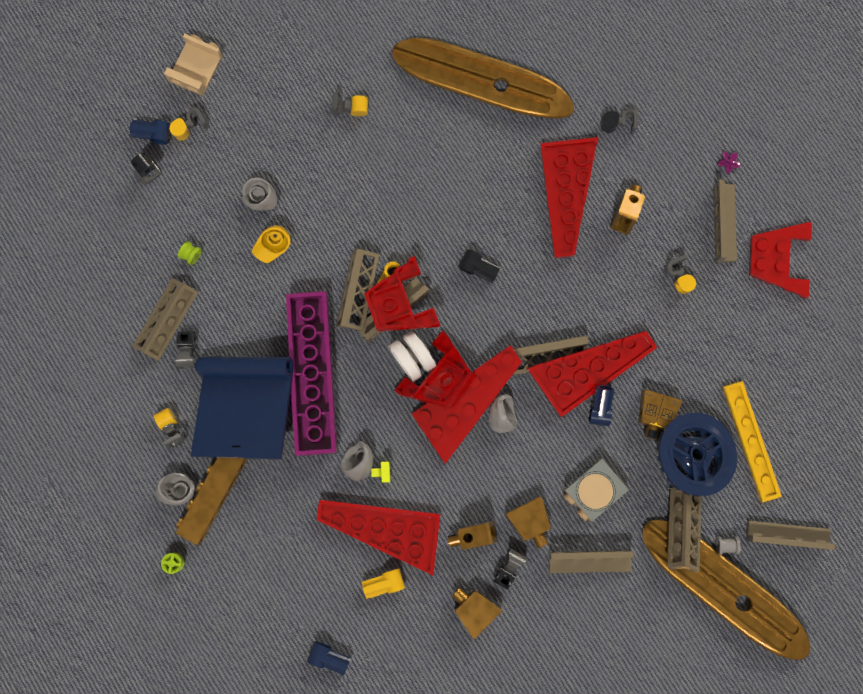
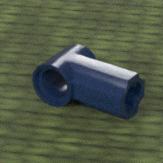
[129,120,170,145]
[589,385,614,427]
[307,641,351,675]

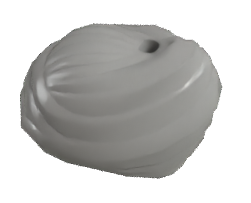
[242,177,277,211]
[489,394,517,434]
[340,441,373,481]
[155,473,195,506]

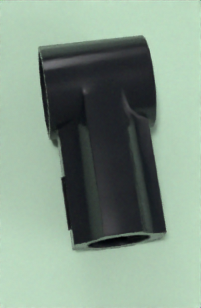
[458,249,500,283]

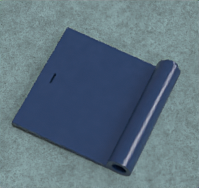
[191,357,294,460]

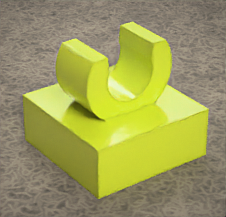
[371,462,391,483]

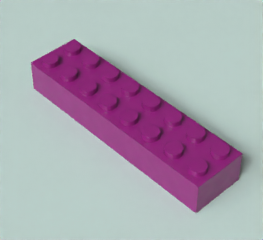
[286,291,338,457]

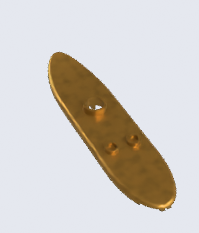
[392,38,574,118]
[643,520,810,660]

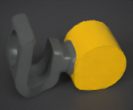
[332,92,368,116]
[169,107,209,141]
[664,255,696,294]
[153,407,186,449]

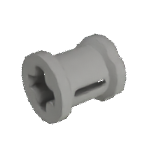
[715,536,741,555]

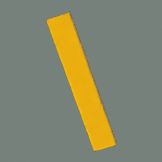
[722,381,782,503]

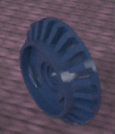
[657,412,737,497]

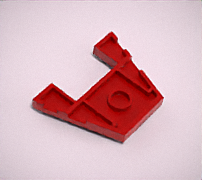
[749,222,812,299]
[364,256,441,331]
[394,330,475,409]

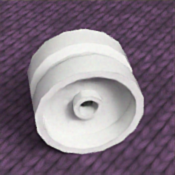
[388,330,436,382]

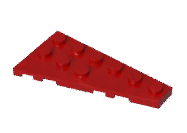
[540,137,599,259]
[526,331,657,417]
[412,345,522,464]
[317,500,440,576]

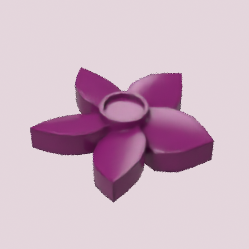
[717,151,741,174]

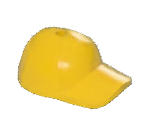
[252,225,291,263]

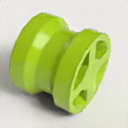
[177,241,202,266]
[161,552,185,574]

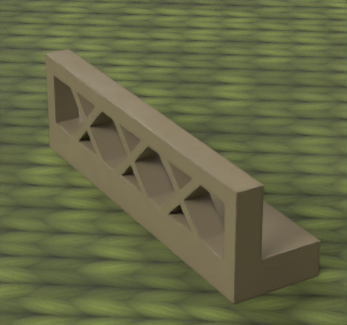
[713,180,737,263]
[336,248,380,331]
[132,278,198,361]
[357,278,429,344]
[513,336,588,375]
[667,487,702,572]
[746,521,835,550]
[548,550,634,573]

